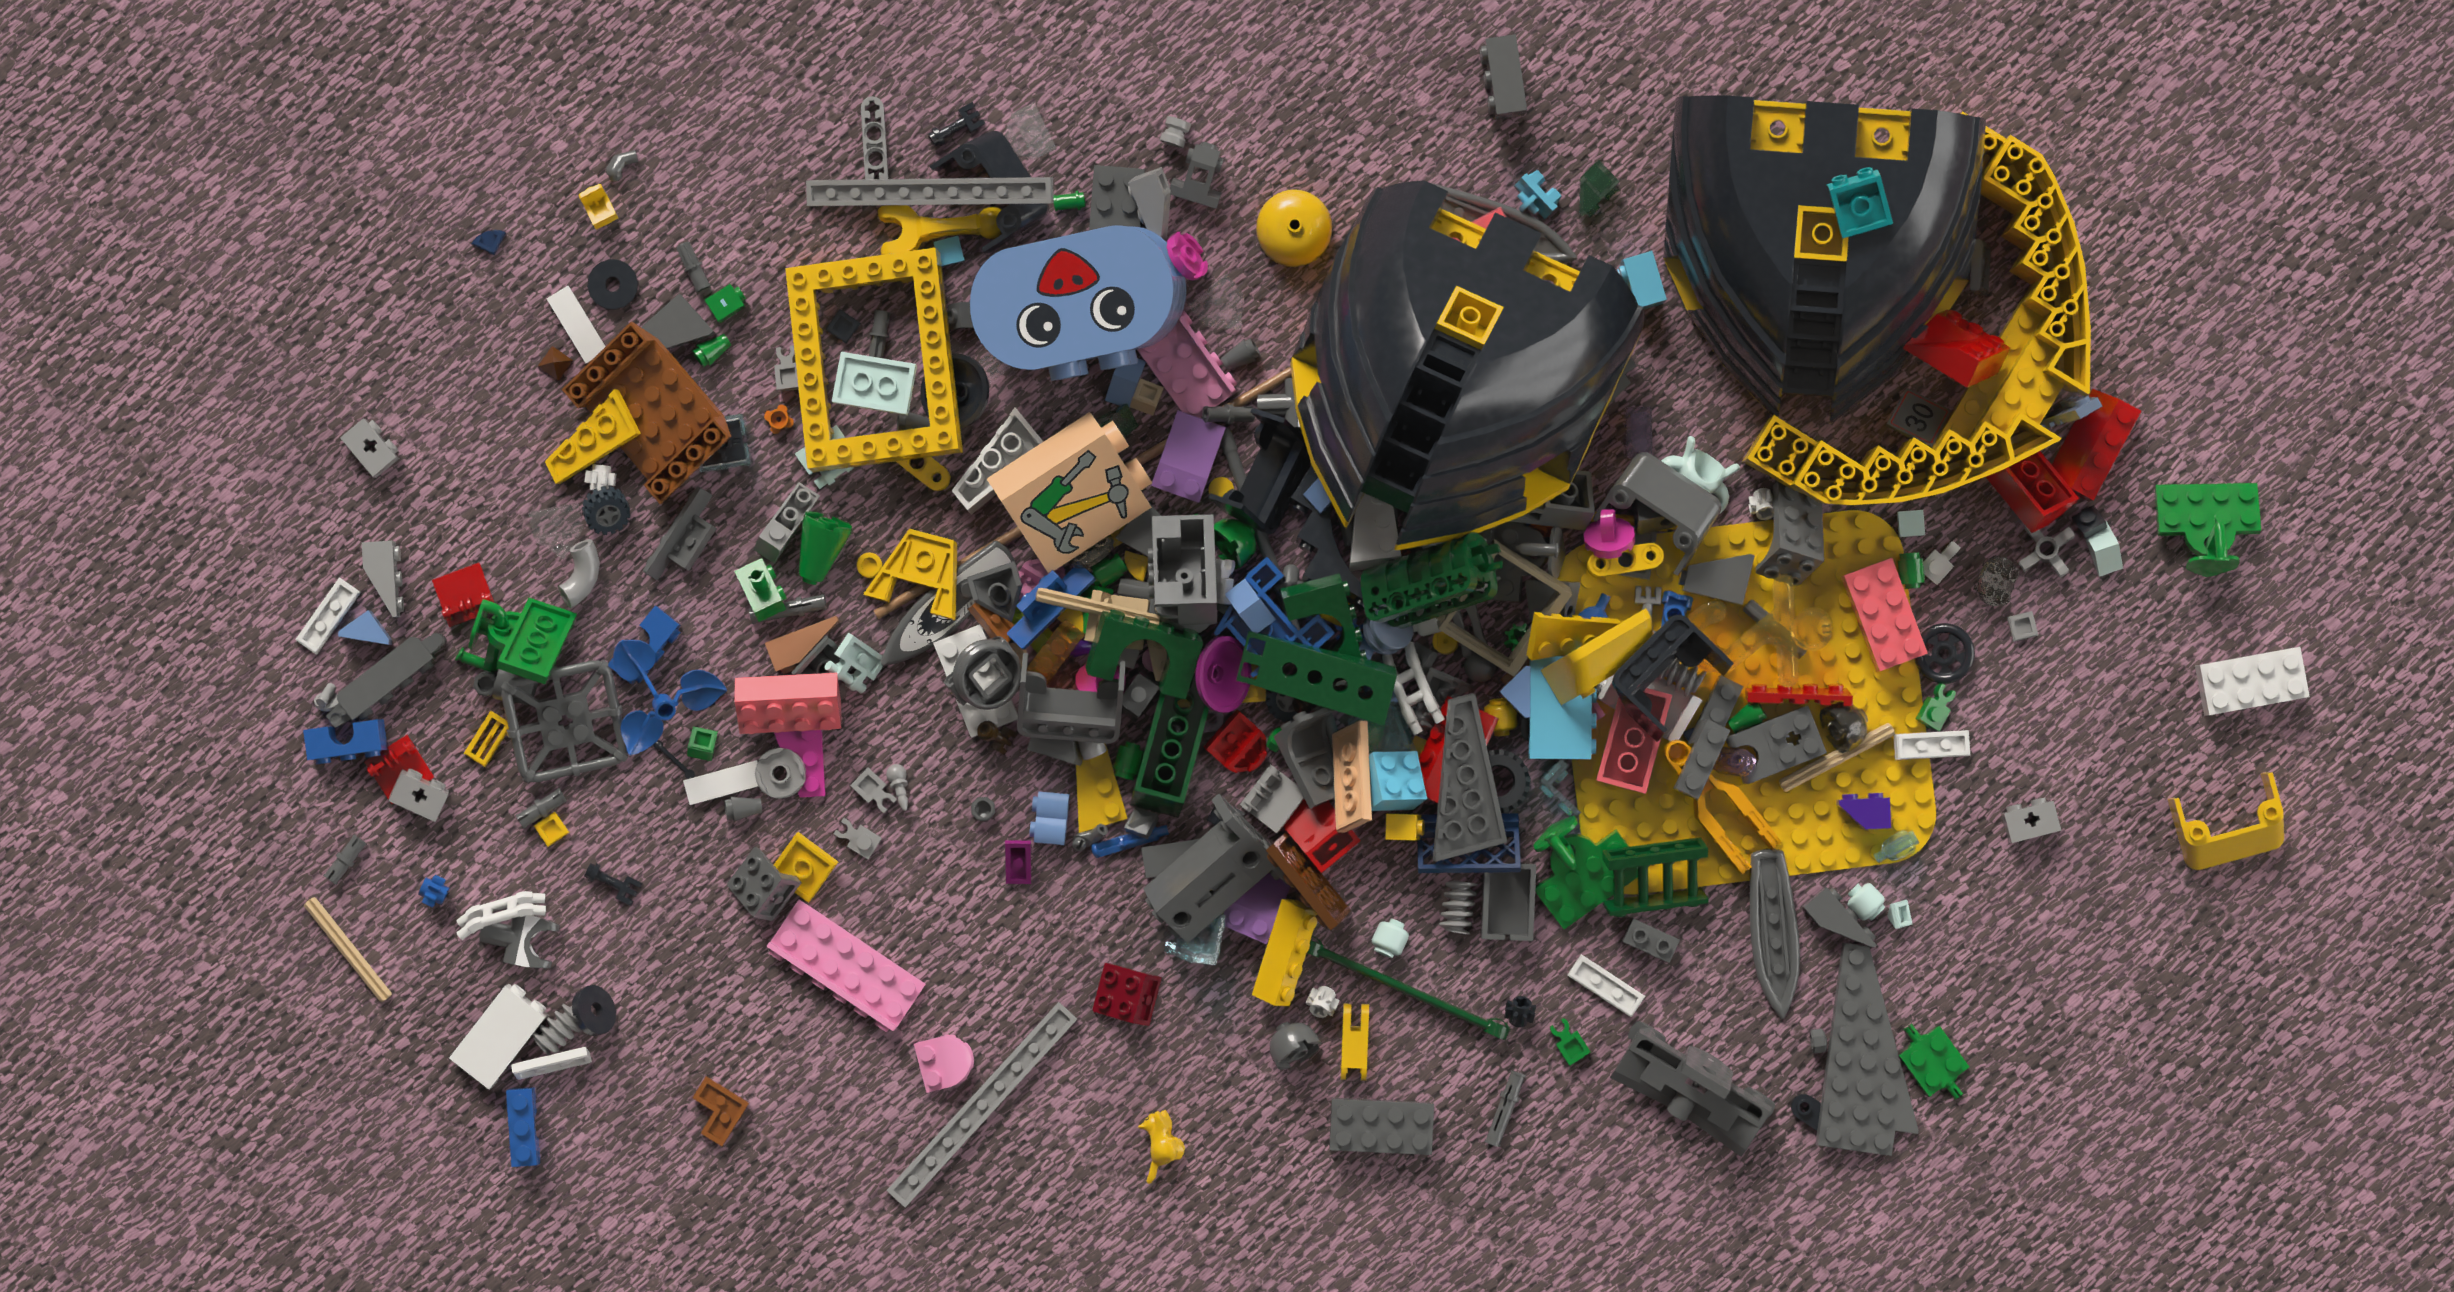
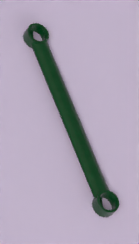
[1307,936,1511,1041]

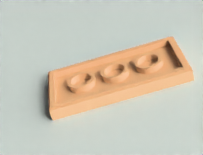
[1332,721,1372,833]

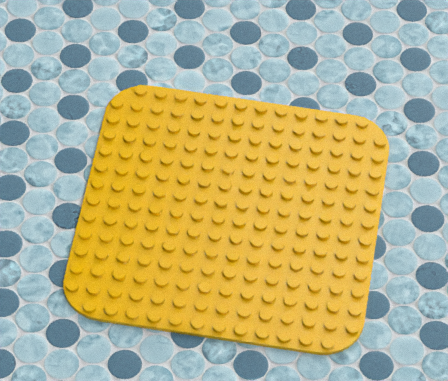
[1558,510,1936,894]

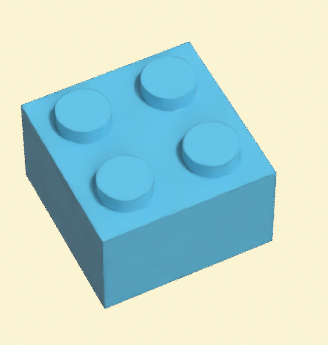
[1617,251,1667,309]
[1369,751,1427,811]

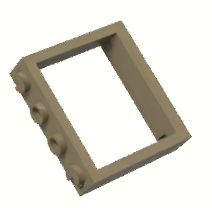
[1436,540,1572,677]

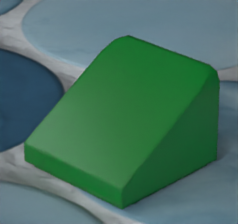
[687,726,718,761]

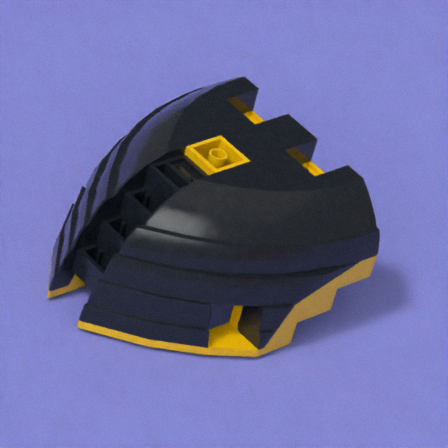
[1663,95,1986,424]
[1290,181,1644,551]

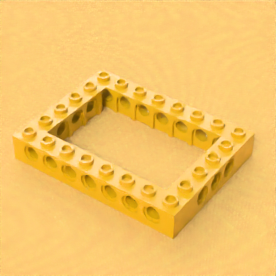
[785,248,963,472]

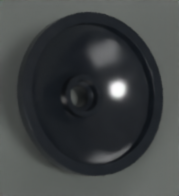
[920,353,989,429]

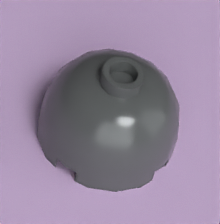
[1270,1022,1322,1070]

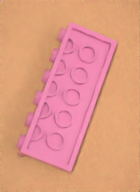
[1137,311,1237,418]
[767,899,926,1032]

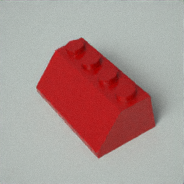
[2052,389,2141,502]
[1419,696,1499,803]

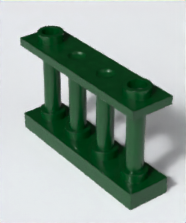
[1602,837,1709,917]

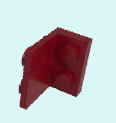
[1092,963,1162,1026]

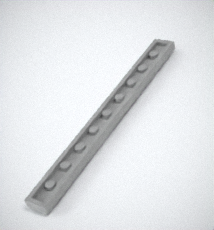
[806,177,1054,206]
[886,1002,1077,1207]

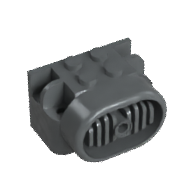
[1148,514,1217,633]

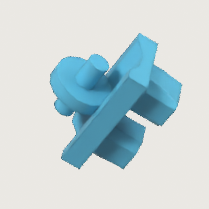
[1514,170,1562,219]

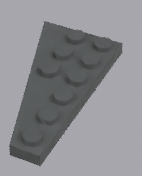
[1433,693,1507,862]

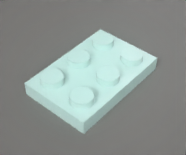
[832,352,917,416]

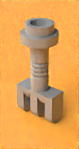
[1635,586,1661,634]

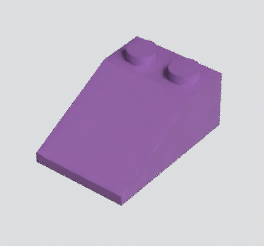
[1151,410,1226,503]
[1219,873,1290,944]

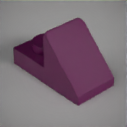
[1005,840,1032,884]

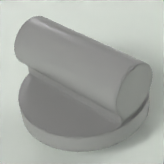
[314,683,339,711]

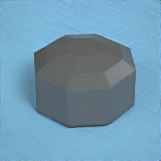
[473,670,497,697]
[971,797,995,821]
[1809,1028,1827,1053]

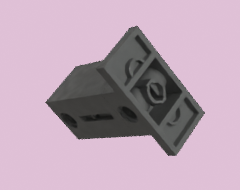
[1143,793,1288,943]

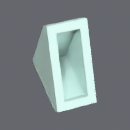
[2086,521,2123,577]

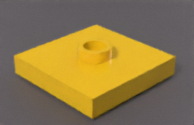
[774,832,839,903]

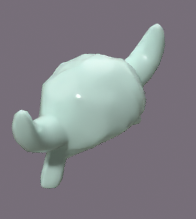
[1661,436,1741,514]

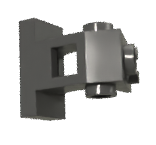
[1170,142,1224,209]

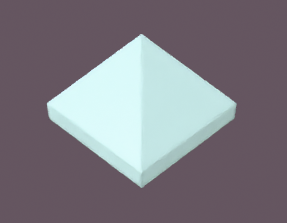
[1887,900,1912,929]

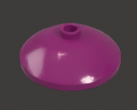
[1195,636,1252,713]

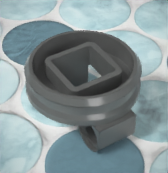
[944,636,1022,710]

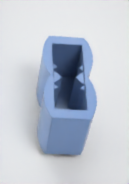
[1029,792,1070,845]

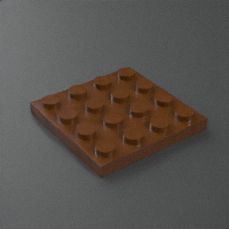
[1266,832,1351,931]

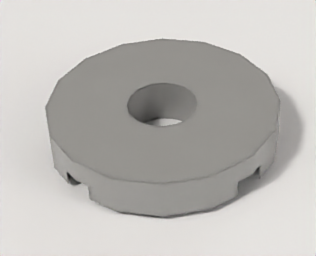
[755,748,806,799]

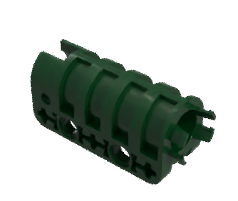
[1361,532,1503,629]

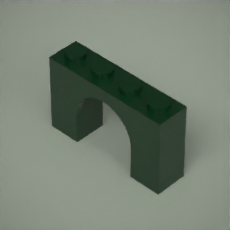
[1280,573,1367,683]
[1085,610,1203,699]

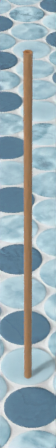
[874,367,1292,619]

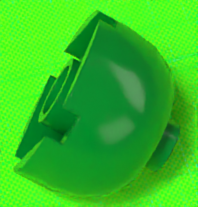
[1214,518,1256,569]

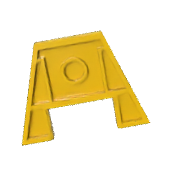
[863,529,957,621]

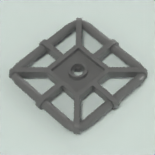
[501,660,629,783]

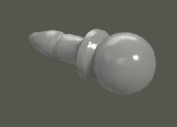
[886,764,908,811]

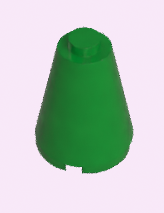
[799,511,853,585]

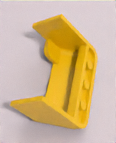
[1541,608,1654,705]
[2167,772,2284,870]

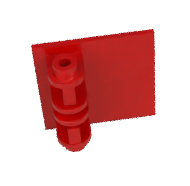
[432,562,494,628]
[365,734,434,805]

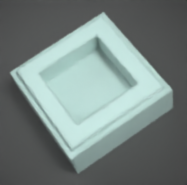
[1897,510,1925,537]

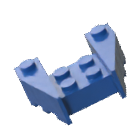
[1214,557,1335,677]

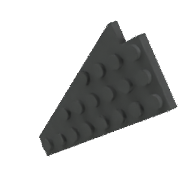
[1815,943,1919,1156]

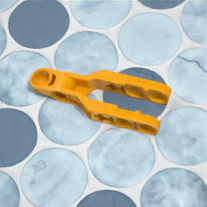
[1664,740,1782,875]

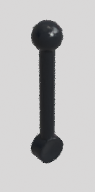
[653,740,695,779]

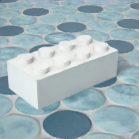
[933,624,1018,738]
[2195,647,2310,716]

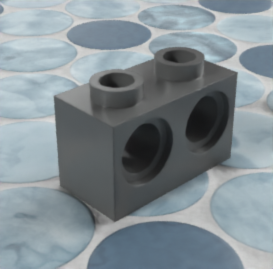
[1621,918,1680,963]

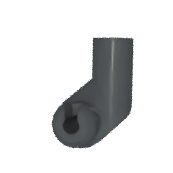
[606,150,639,182]
[1272,564,1300,597]
[1072,824,1108,851]

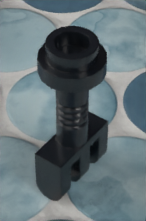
[928,102,986,147]
[584,863,643,906]

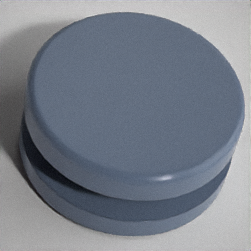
[1363,607,1413,655]

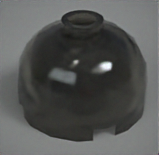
[1819,701,1868,753]

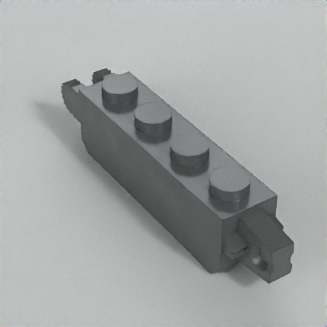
[326,633,447,728]

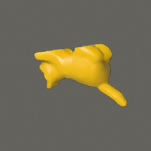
[1138,1110,1185,1184]

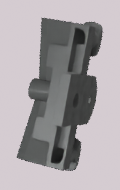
[1610,1021,1775,1157]

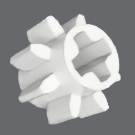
[584,464,616,491]
[1749,488,1774,520]
[1306,986,1339,1018]

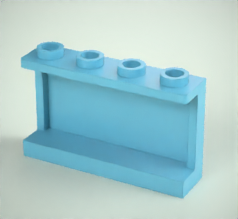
[1529,656,1597,759]

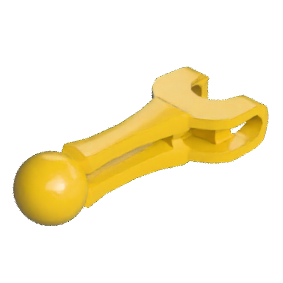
[878,205,1002,255]

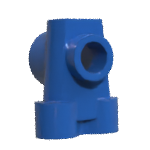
[1661,591,1693,627]

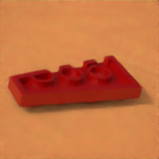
[1745,684,1853,706]

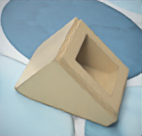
[1130,378,1164,416]

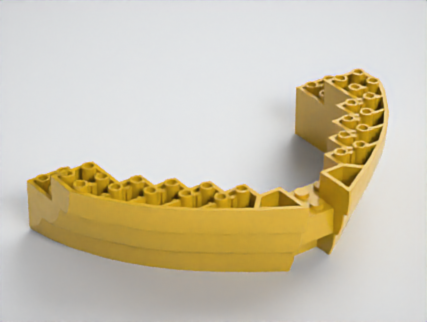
[1742,111,2091,505]

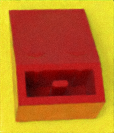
[1283,798,1361,873]

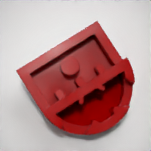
[1204,709,1267,773]

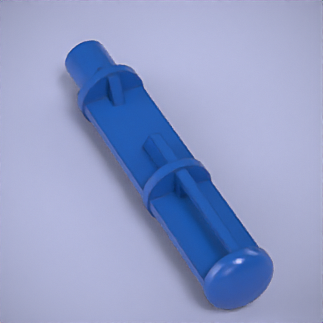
[1092,825,1169,858]

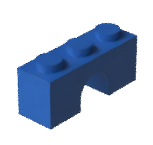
[608,605,681,684]
[303,719,388,765]
[506,1087,540,1167]

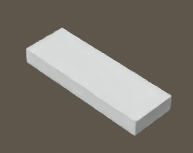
[547,286,606,364]
[295,577,361,654]
[1894,730,1970,760]
[683,760,758,805]
[1567,954,1645,1017]
[511,1047,592,1080]

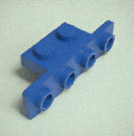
[1007,563,1095,650]

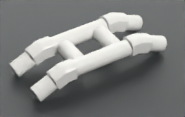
[1382,642,1445,735]
[456,891,546,940]

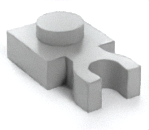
[774,345,799,392]
[850,767,897,813]
[834,818,882,860]

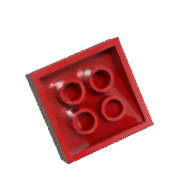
[1903,310,2011,388]

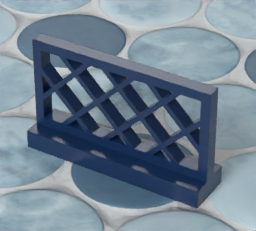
[1417,813,1521,873]

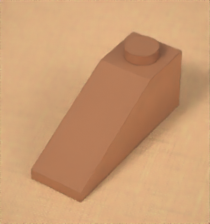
[765,616,839,675]

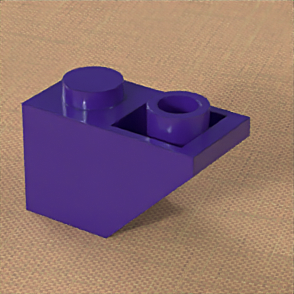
[1836,793,1891,829]

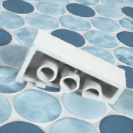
[952,408,1043,515]
[1349,494,1401,572]

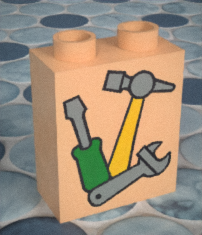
[987,412,1152,574]

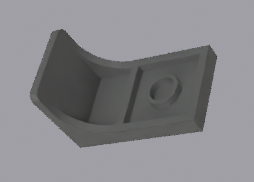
[1756,481,1824,586]
[1274,706,1335,809]

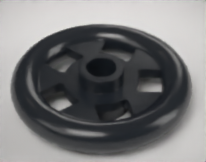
[1914,623,1975,684]

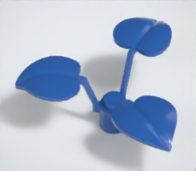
[613,640,727,755]

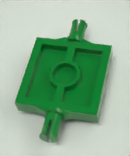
[1899,1023,1970,1100]

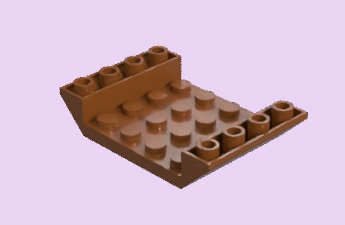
[562,322,731,504]

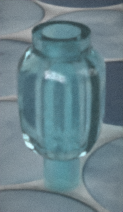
[1873,830,1920,863]

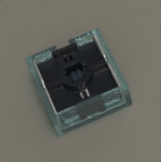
[699,414,752,473]

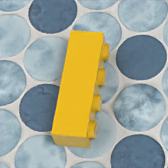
[1252,899,1317,1006]

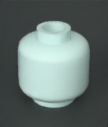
[1847,883,1885,921]
[1372,919,1409,958]

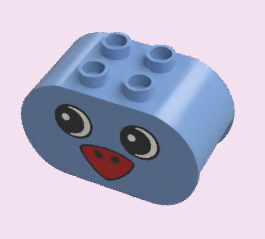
[970,225,1186,381]

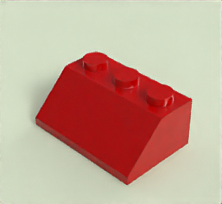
[1986,451,2079,533]

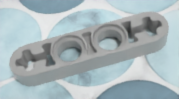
[861,96,889,179]

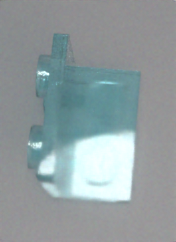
[1348,701,1416,754]
[1538,759,1581,816]
[1164,914,1226,965]

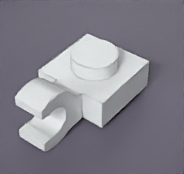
[1923,541,1961,585]
[1215,559,1235,604]

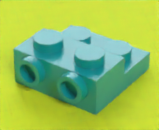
[1827,167,1893,238]

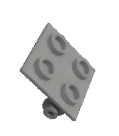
[1240,764,1304,834]

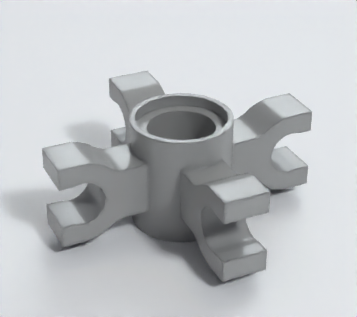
[2019,526,2075,578]

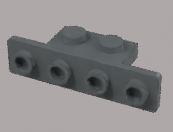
[643,486,717,580]

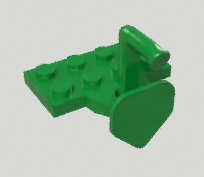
[2155,483,2261,577]
[455,598,577,684]
[1533,816,1638,929]

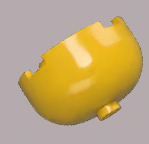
[1256,190,1332,267]

